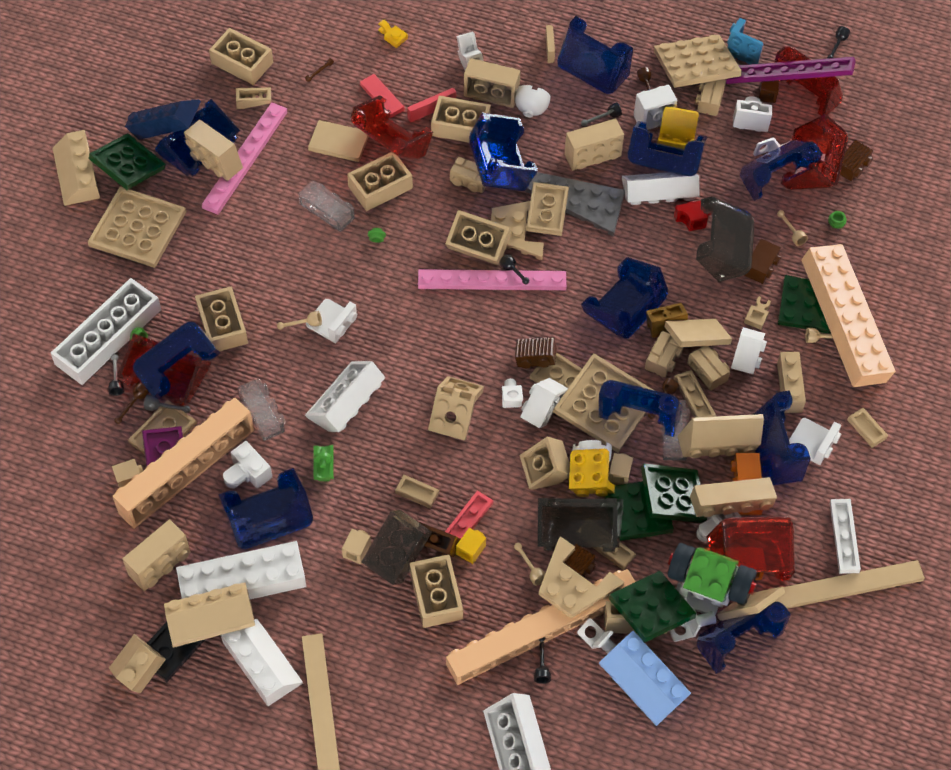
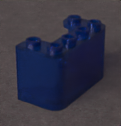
[469,112,538,191]
[628,121,708,176]
[133,322,221,399]

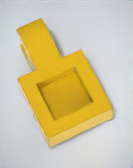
[378,20,408,48]

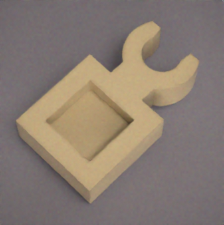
[744,296,771,330]

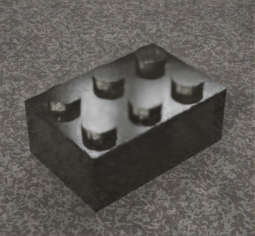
[361,510,432,585]

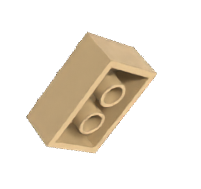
[209,28,273,85]
[464,58,520,108]
[431,96,491,145]
[564,118,624,171]
[184,120,243,181]
[347,151,413,211]
[445,210,512,266]
[195,286,248,354]
[122,519,190,591]
[409,555,463,628]

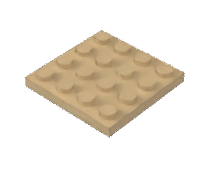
[654,35,741,88]
[88,187,187,268]
[553,353,658,453]

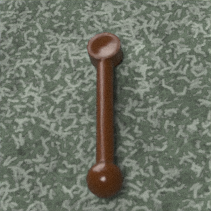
[305,58,334,82]

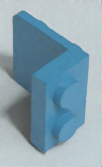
[727,18,763,65]

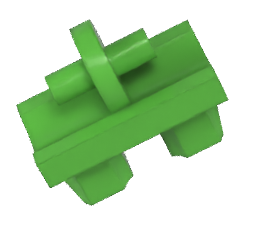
[313,445,334,481]

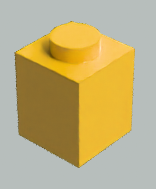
[456,528,486,564]

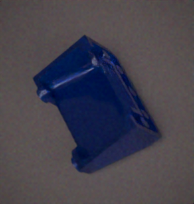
[557,16,633,94]
[155,99,240,177]
[740,140,823,201]
[581,257,668,339]
[599,380,682,437]
[753,390,811,485]
[218,468,313,549]
[697,602,791,674]

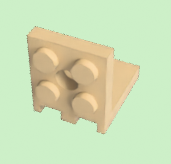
[428,376,484,440]

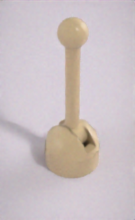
[777,210,808,246]
[277,311,322,330]
[805,328,833,343]
[514,543,545,586]

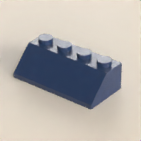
[125,99,201,140]

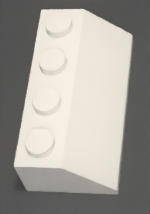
[622,170,700,205]
[305,361,386,432]
[221,619,303,706]
[483,693,551,770]

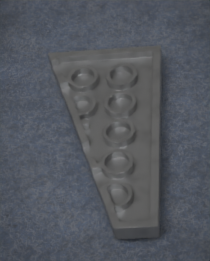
[516,169,625,237]

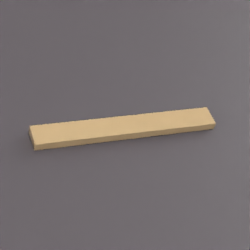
[767,560,925,612]
[302,633,340,770]

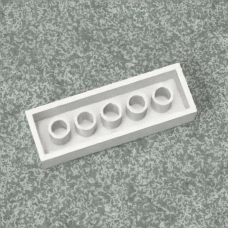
[51,278,161,385]
[176,541,307,599]

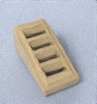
[236,87,271,109]

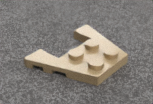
[491,201,544,260]
[538,537,624,618]

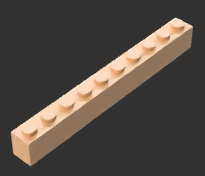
[446,569,635,685]

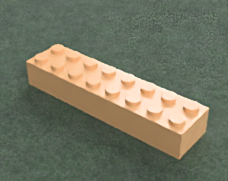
[802,244,896,387]
[113,398,254,529]

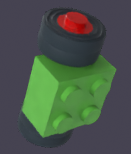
[668,543,757,605]

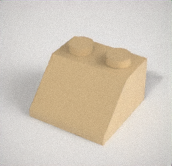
[520,436,570,490]
[109,634,166,693]

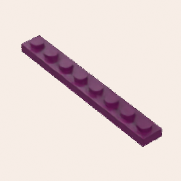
[726,57,856,84]

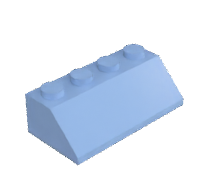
[599,631,691,726]

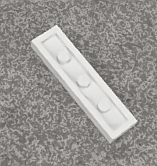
[830,499,861,574]

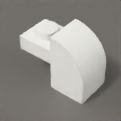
[456,32,483,70]

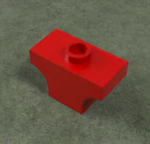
[674,199,712,231]

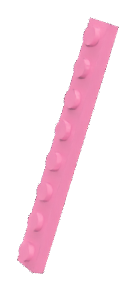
[202,102,287,215]
[418,269,566,290]

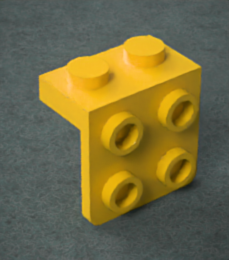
[657,106,699,153]
[569,448,615,497]

